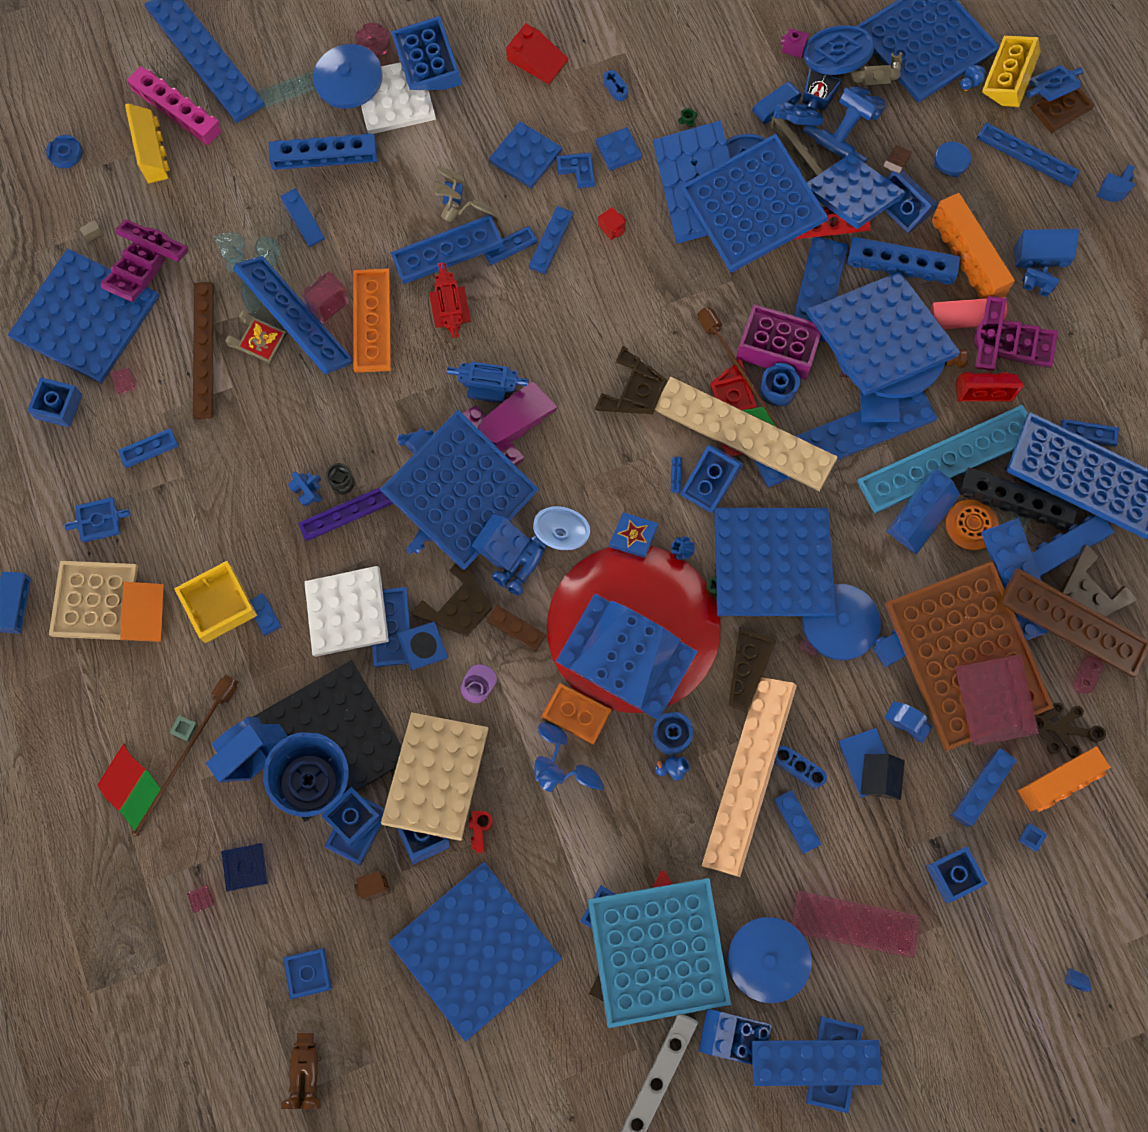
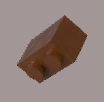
[354,870,391,901]

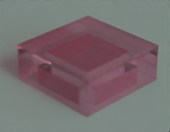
[187,886,214,913]

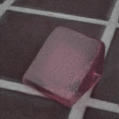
[110,368,135,394]

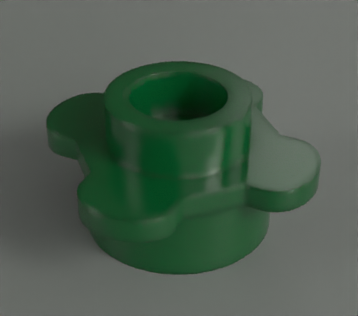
[678,108,698,127]

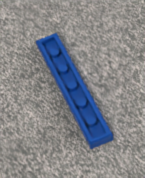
[976,122,1080,187]

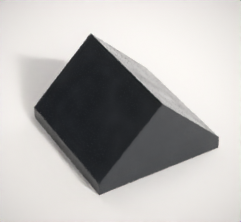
[860,754,905,800]

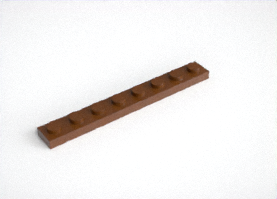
[193,282,214,419]

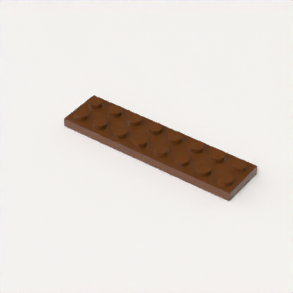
[999,568,1148,677]

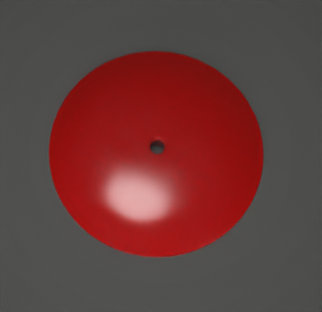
[547,546,721,713]

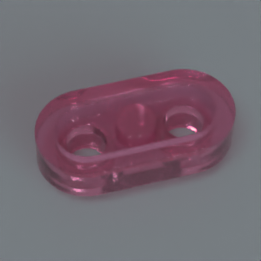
[1073,657,1103,695]

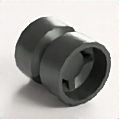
[326,463,355,495]

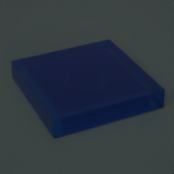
[221,843,268,892]

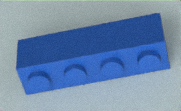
[950,748,1017,828]

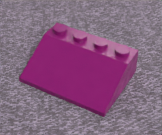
[736,304,821,380]

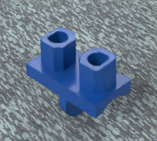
[1022,265,1060,297]
[288,471,323,506]

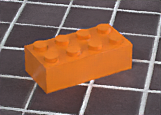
[1017,746,1111,812]

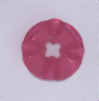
[355,23,390,56]

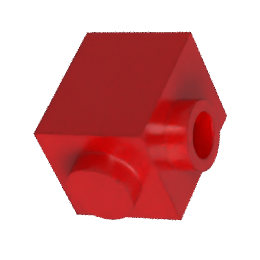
[598,207,626,240]

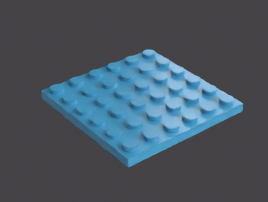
[587,878,731,1028]

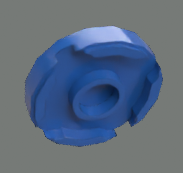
[46,135,83,168]

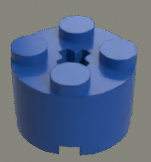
[760,363,800,406]
[652,712,693,756]

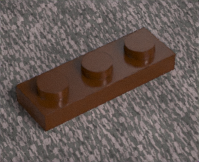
[486,605,546,652]

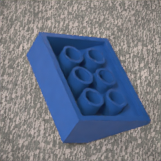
[391,16,462,90]

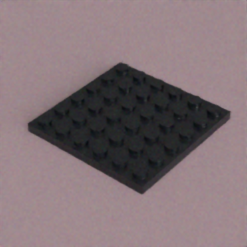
[253,660,402,822]

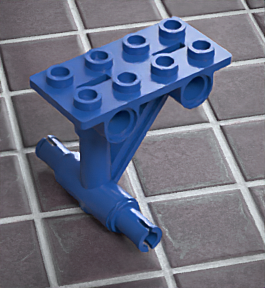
[803,86,887,164]

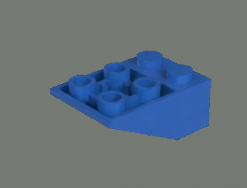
[698,1009,772,1065]

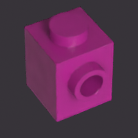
[781,28,809,58]

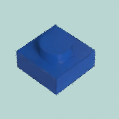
[1017,823,1047,852]

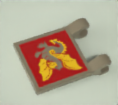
[225,311,287,364]

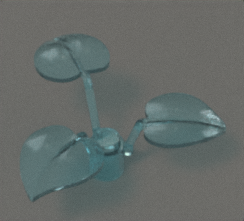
[214,232,281,314]

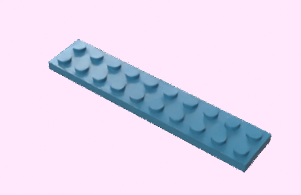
[857,405,1028,514]

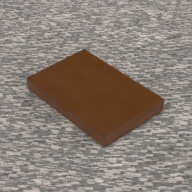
[1030,88,1094,134]

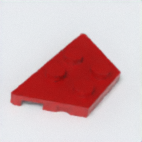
[710,359,757,411]

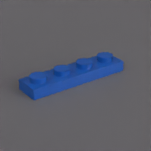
[529,206,573,274]

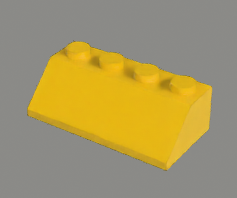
[982,36,1041,107]
[125,104,170,183]

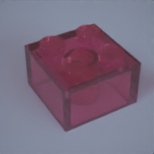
[301,271,349,324]

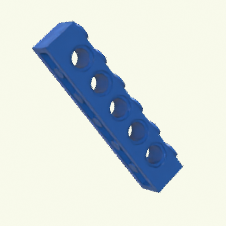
[269,133,378,170]
[846,237,960,284]

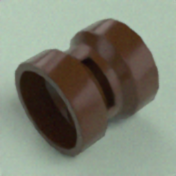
[944,349,967,368]

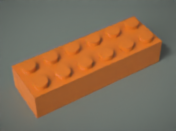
[932,193,1015,299]

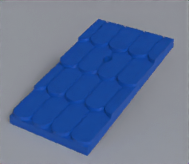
[653,120,730,244]

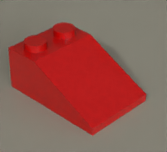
[506,23,568,84]

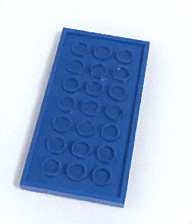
[1006,412,1148,540]

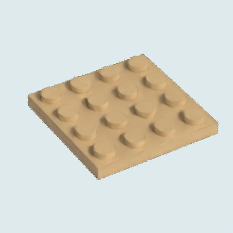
[49,561,138,640]

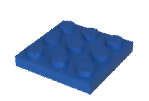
[489,121,562,189]

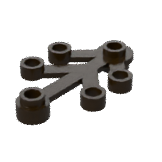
[1026,702,1106,757]

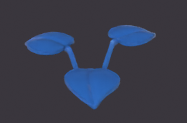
[534,722,604,792]

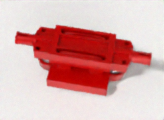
[429,263,471,338]

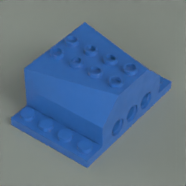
[556,594,698,719]

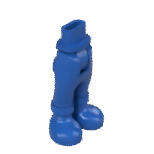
[491,534,546,596]

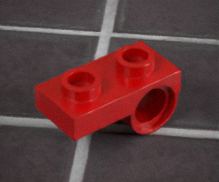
[469,811,493,854]

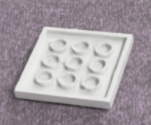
[361,62,436,134]
[304,566,389,657]

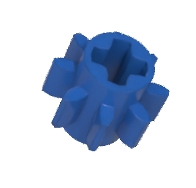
[671,536,695,560]

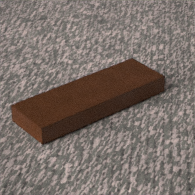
[883,145,912,173]

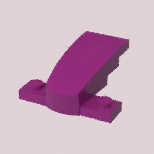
[101,219,188,302]
[974,296,1058,371]
[463,381,557,466]

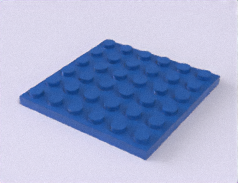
[856,0,1000,103]
[680,134,828,273]
[8,248,160,384]
[807,272,960,396]
[379,409,539,570]
[714,508,835,616]
[388,862,562,1042]

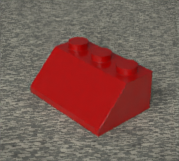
[956,372,1023,402]

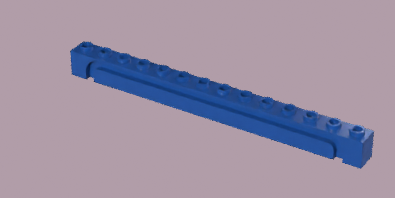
[873,514,1114,668]

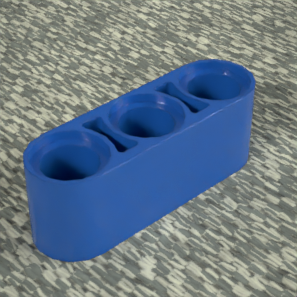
[752,81,802,124]
[774,746,827,789]

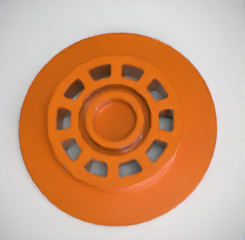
[946,500,999,550]

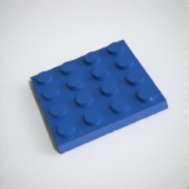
[807,154,905,229]

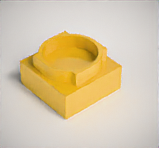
[174,561,258,643]

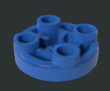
[934,142,971,178]

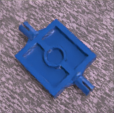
[1027,65,1083,102]
[774,103,824,125]
[64,497,131,543]

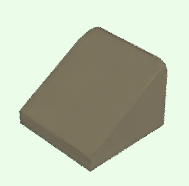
[79,220,104,243]

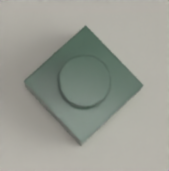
[170,715,198,742]

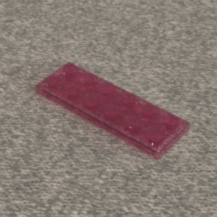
[791,891,920,958]

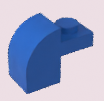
[1096,164,1135,202]
[884,701,933,743]

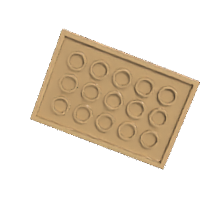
[381,712,488,841]

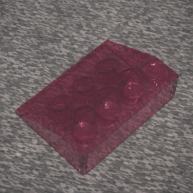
[956,654,1039,745]

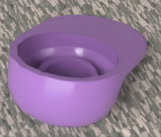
[460,665,497,703]

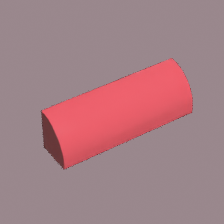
[929,297,1007,330]

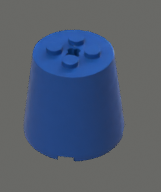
[263,732,349,817]

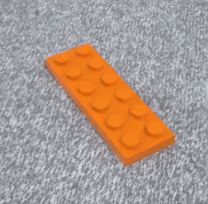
[353,269,391,373]

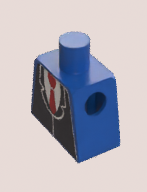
[802,69,841,111]

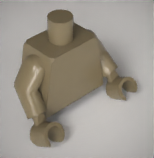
[851,52,902,86]

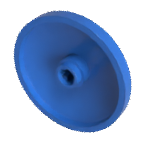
[313,44,383,109]
[802,584,881,661]
[728,917,812,1003]

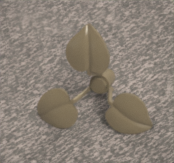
[433,166,499,223]

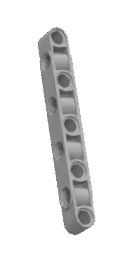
[620,1014,699,1132]

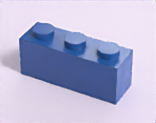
[0,571,31,634]

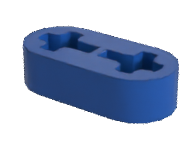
[603,70,628,101]

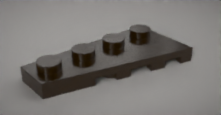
[729,627,776,713]

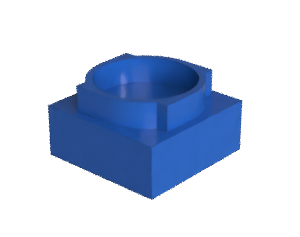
[206,717,288,783]

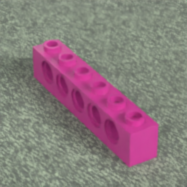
[127,66,222,146]

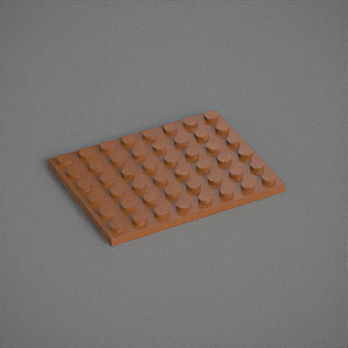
[884,561,1054,751]

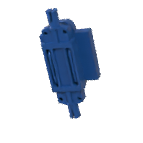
[447,362,529,403]

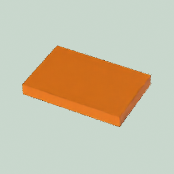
[120,582,164,642]
[541,683,612,745]

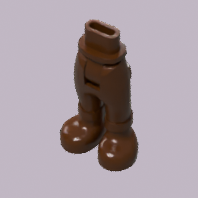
[281,1033,321,1109]

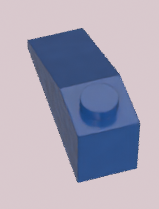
[280,188,325,248]

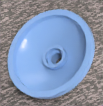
[533,506,590,550]

